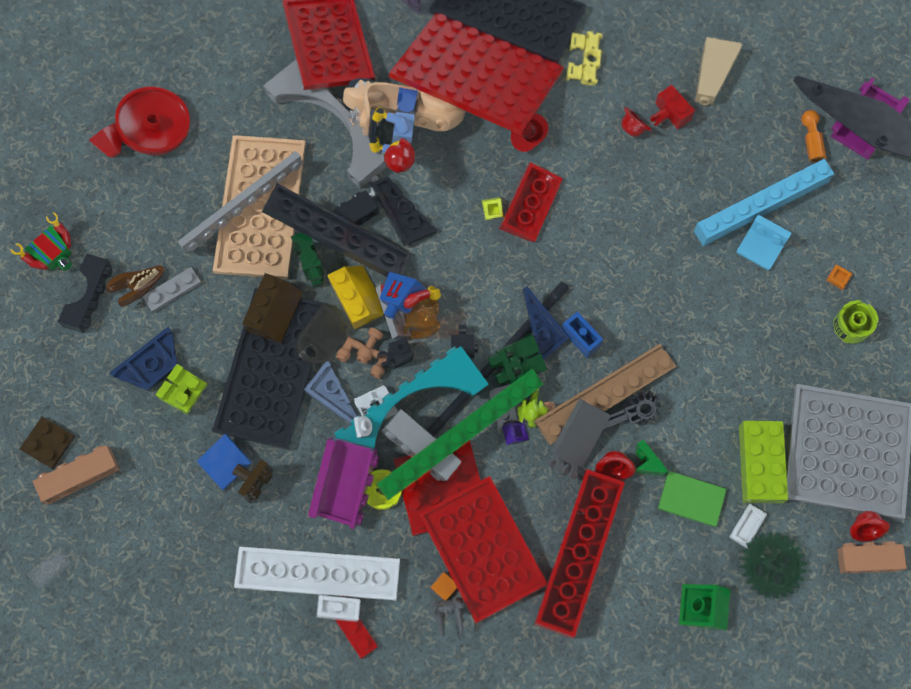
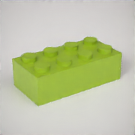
[739,421,788,504]

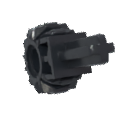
[604,390,661,429]

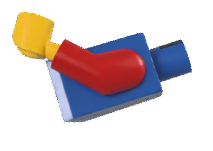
[380,272,441,320]

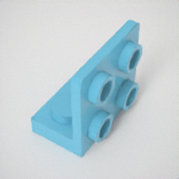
[736,215,791,270]

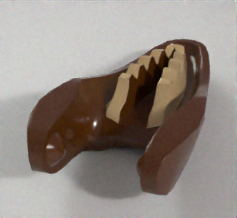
[106,265,164,307]

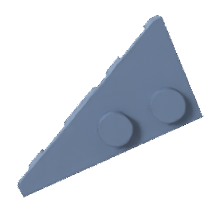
[304,361,357,425]

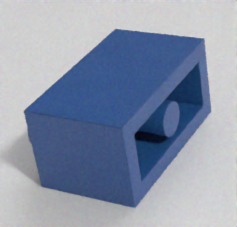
[562,311,603,358]

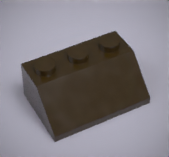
[242,273,303,344]

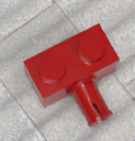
[650,85,695,129]

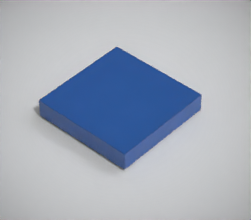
[197,434,252,490]

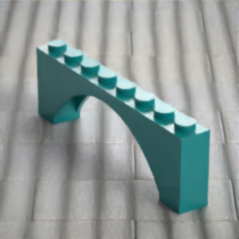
[334,346,488,468]

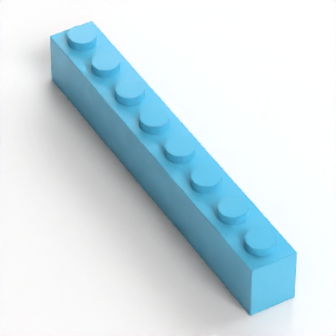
[694,159,834,246]

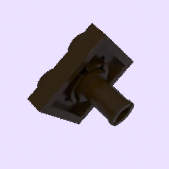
[232,459,273,503]

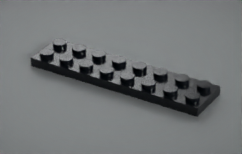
[262,183,411,277]

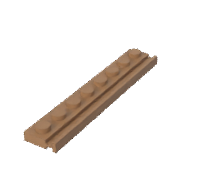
[534,343,676,445]

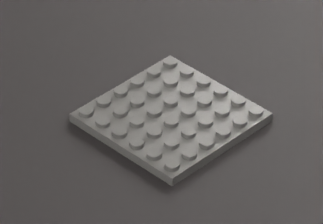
[786,384,911,520]

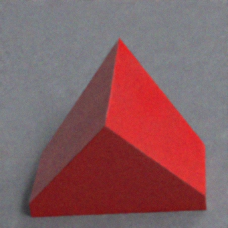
[89,123,122,158]

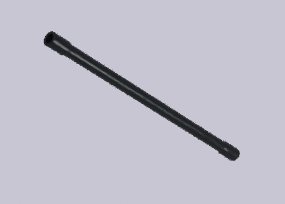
[426,281,569,437]

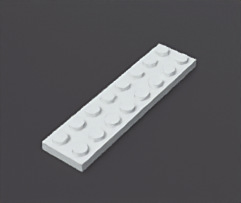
[234,547,400,601]

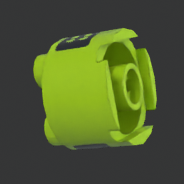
[833,300,879,344]

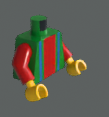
[10,212,72,271]

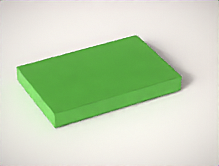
[658,471,726,527]

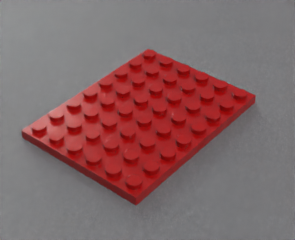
[389,14,564,135]

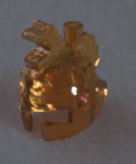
[404,298,441,339]

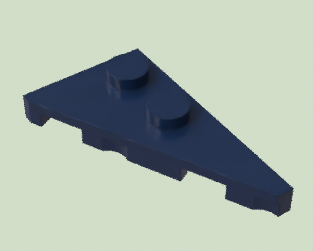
[522,286,569,360]

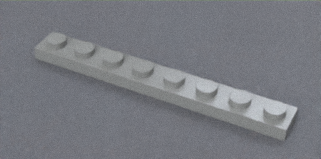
[178,151,303,254]

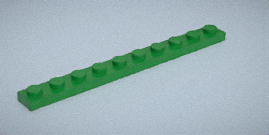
[376,369,544,500]

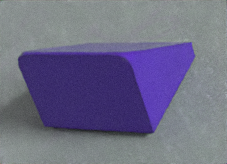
[502,421,529,445]

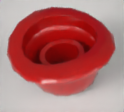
[621,107,652,137]
[595,451,636,480]
[850,511,890,542]

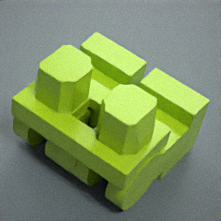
[156,364,208,415]

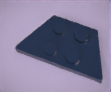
[110,327,179,391]

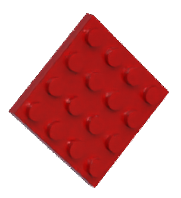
[393,440,481,536]

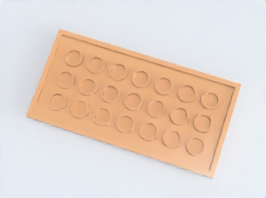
[213,135,306,279]

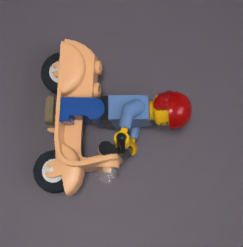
[343,78,466,173]

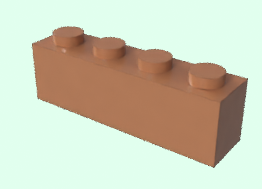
[33,445,120,505]

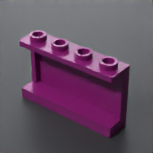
[830,77,910,160]
[308,437,379,529]

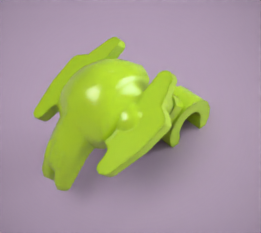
[518,388,548,428]

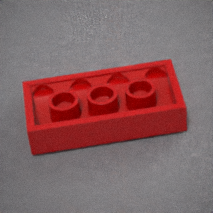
[499,162,563,242]

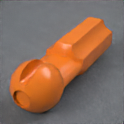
[801,110,826,163]

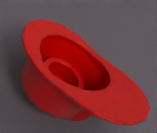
[510,114,549,152]

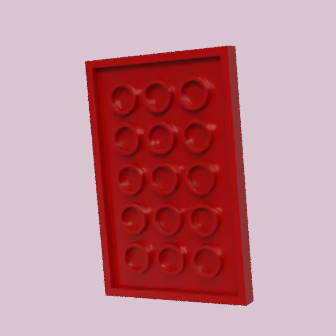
[282,0,375,90]
[419,476,547,623]

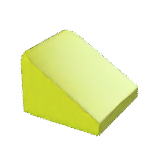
[481,197,504,220]

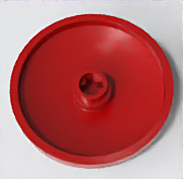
[115,87,190,155]

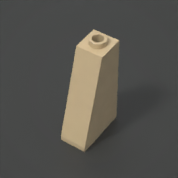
[695,37,742,105]

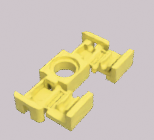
[566,31,602,85]

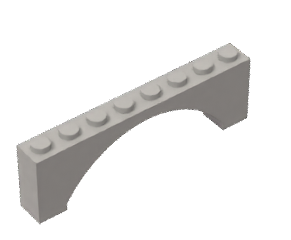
[263,60,387,189]

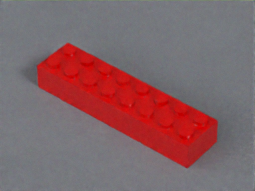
[534,469,625,639]

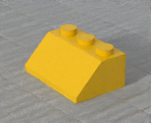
[327,265,384,330]

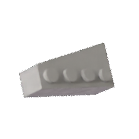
[381,410,461,481]

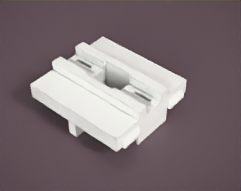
[354,385,397,419]

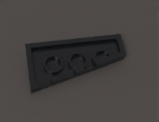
[371,176,437,246]

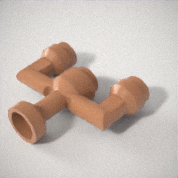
[336,328,386,379]

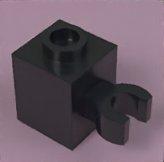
[451,323,478,358]
[377,337,414,368]

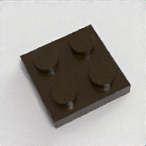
[19,417,75,469]

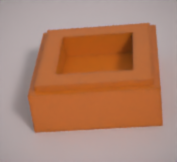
[826,264,852,290]
[430,572,457,601]

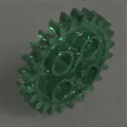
[739,532,807,599]

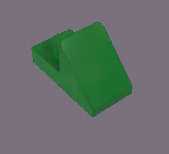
[635,440,668,477]

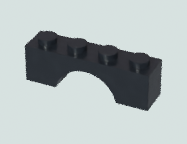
[58,253,113,333]

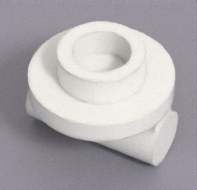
[354,416,372,438]

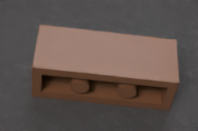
[837,541,907,574]

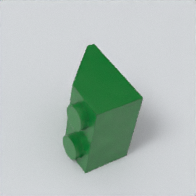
[679,584,731,631]

